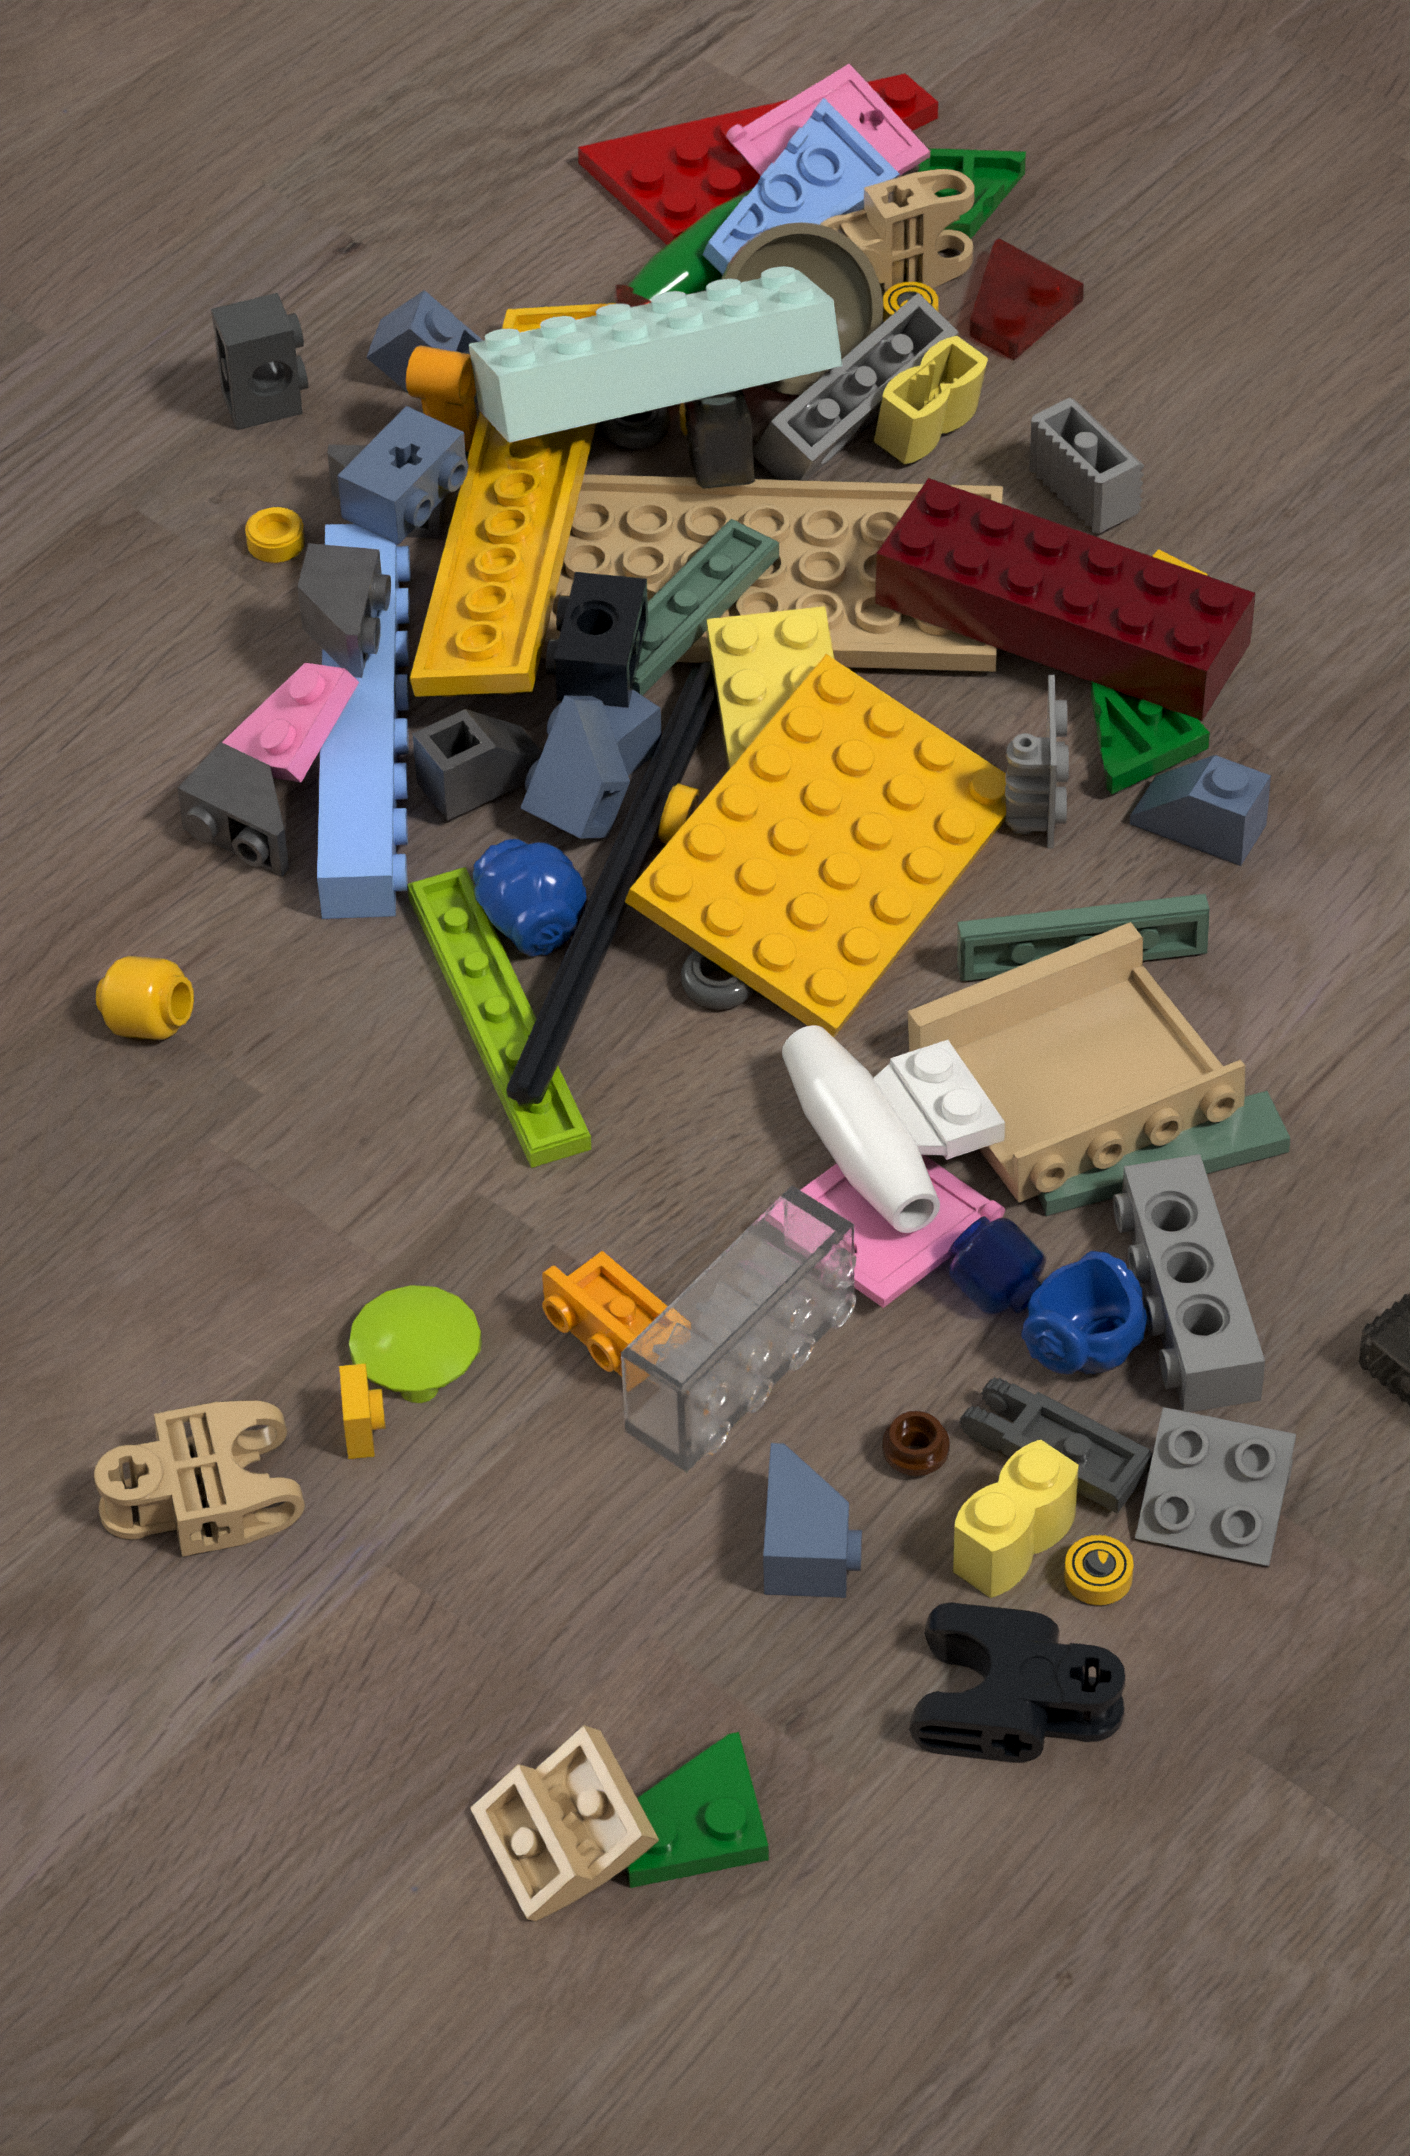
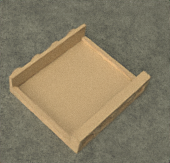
[908,922,1245,1203]

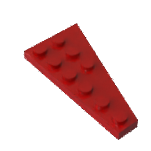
[578,73,938,245]

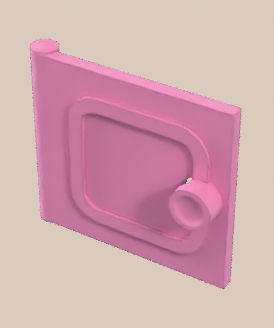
[726,64,930,176]
[765,1155,1005,1308]

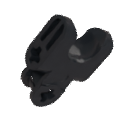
[909,1602,1125,1762]

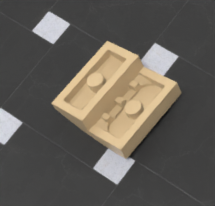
[470,1725,659,1922]

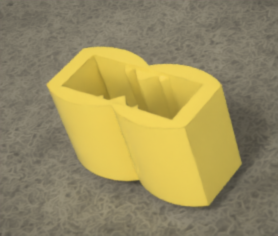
[874,336,988,464]
[953,1440,1078,1598]

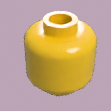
[96,956,194,1040]

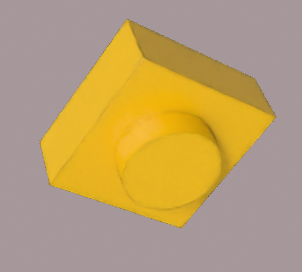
[339,1363,386,1459]

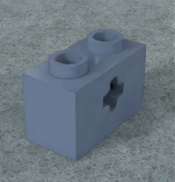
[337,406,468,545]

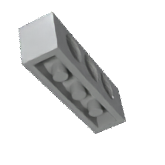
[751,293,959,481]
[1113,1154,1265,1412]

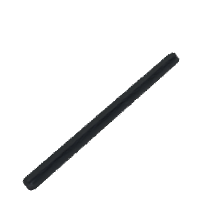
[506,662,717,1109]

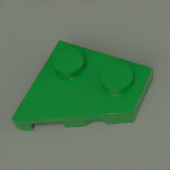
[918,148,1026,239]
[1091,682,1210,795]
[625,1732,769,1888]

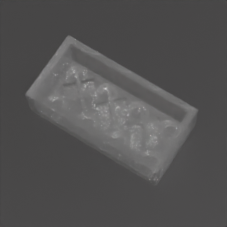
[621,1185,856,1473]

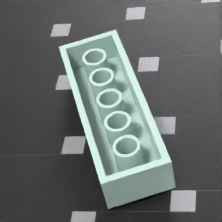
[468,267,842,443]

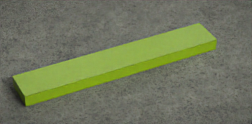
[407,867,592,1168]

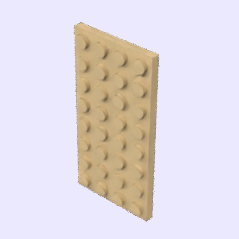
[540,474,1003,672]

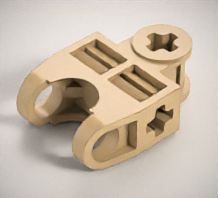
[819,169,974,297]
[94,1401,305,1557]

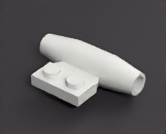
[782,1025,1005,1233]

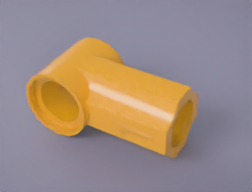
[406,346,478,452]

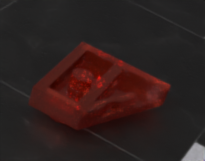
[970,238,1084,361]

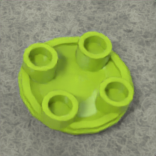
[349,1285,482,1403]

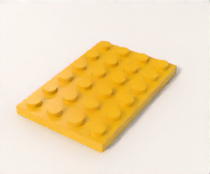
[625,654,1006,1037]

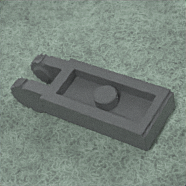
[959,1377,1153,1513]

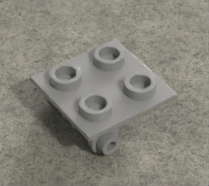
[1004,675,1069,848]
[1135,1407,1296,1567]

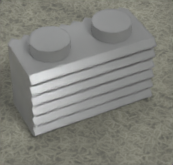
[1029,397,1145,533]

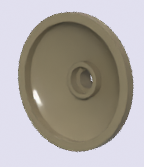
[721,222,883,395]

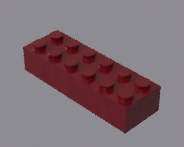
[875,478,1256,721]

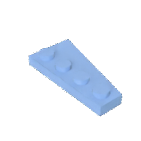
[703,98,899,275]

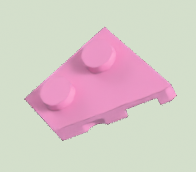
[222,663,359,782]

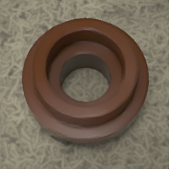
[882,1411,950,1476]

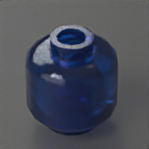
[948,1216,1046,1314]

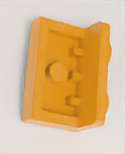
[542,1251,692,1387]

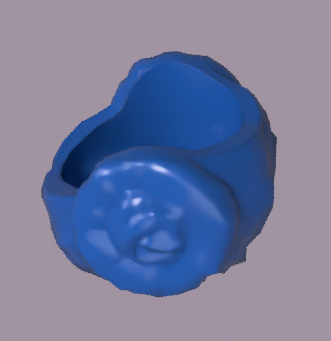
[472,839,586,957]
[1021,1251,1147,1375]

